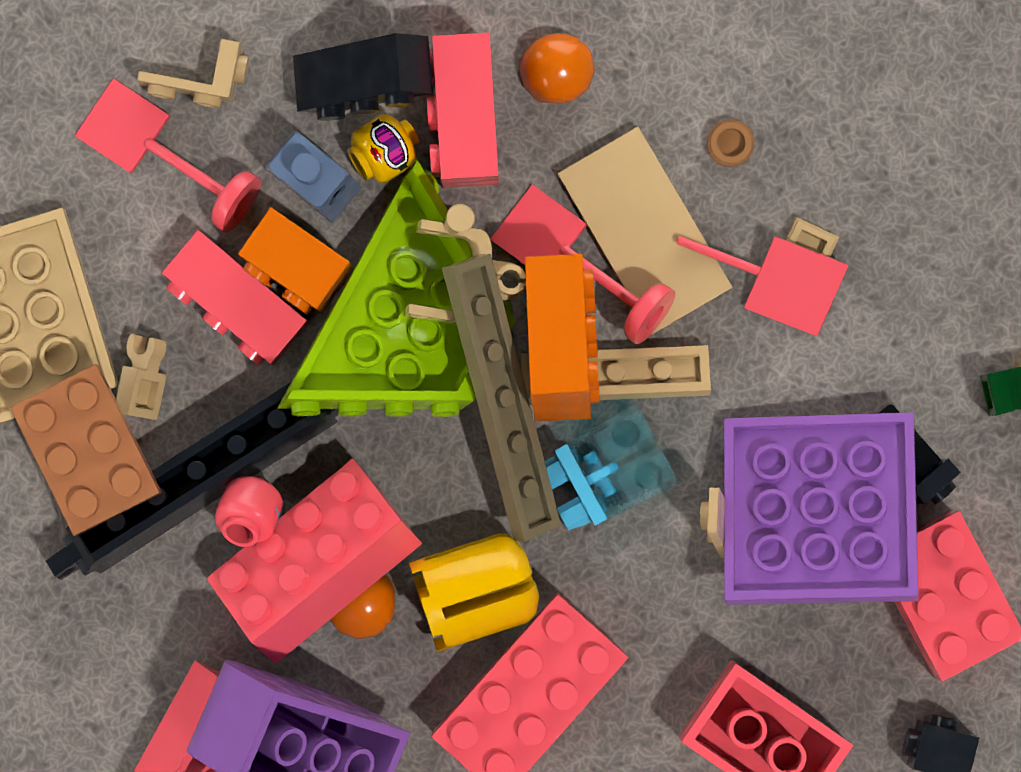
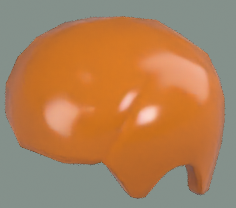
[518,33,595,104]
[329,574,395,639]

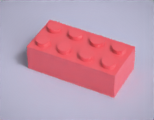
[206,458,423,664]
[431,592,629,772]

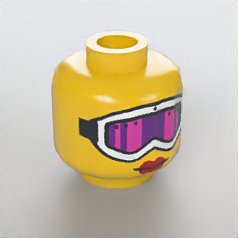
[347,114,420,184]

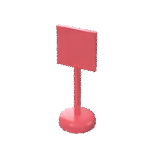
[75,78,262,233]
[490,184,675,344]

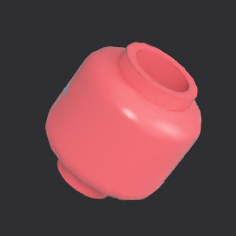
[215,476,283,547]

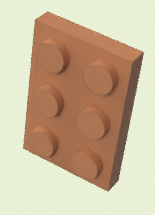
[10,364,162,536]

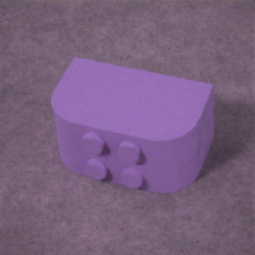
[186,660,411,772]

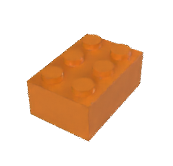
[525,254,600,422]

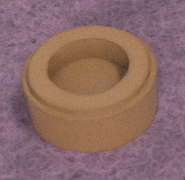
[707,120,754,168]

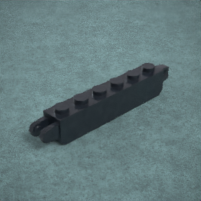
[46,382,338,580]

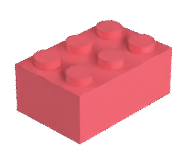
[427,32,499,188]
[895,510,1021,682]
[678,660,854,772]

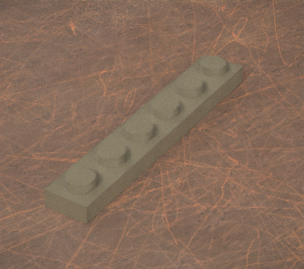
[442,254,561,542]

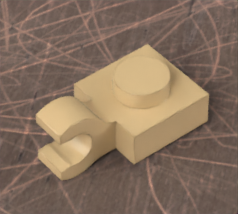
[116,334,167,420]

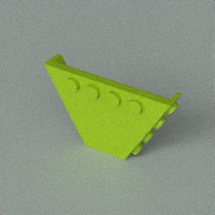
[277,160,516,417]

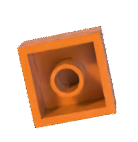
[238,207,353,315]

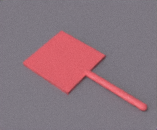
[676,236,849,336]

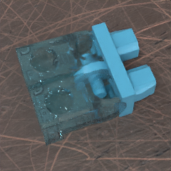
[545,403,680,530]

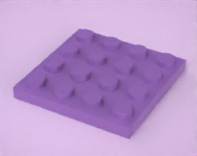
[724,412,919,605]

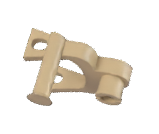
[404,204,526,323]

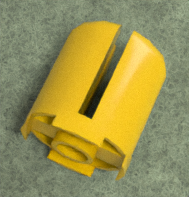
[408,533,539,652]

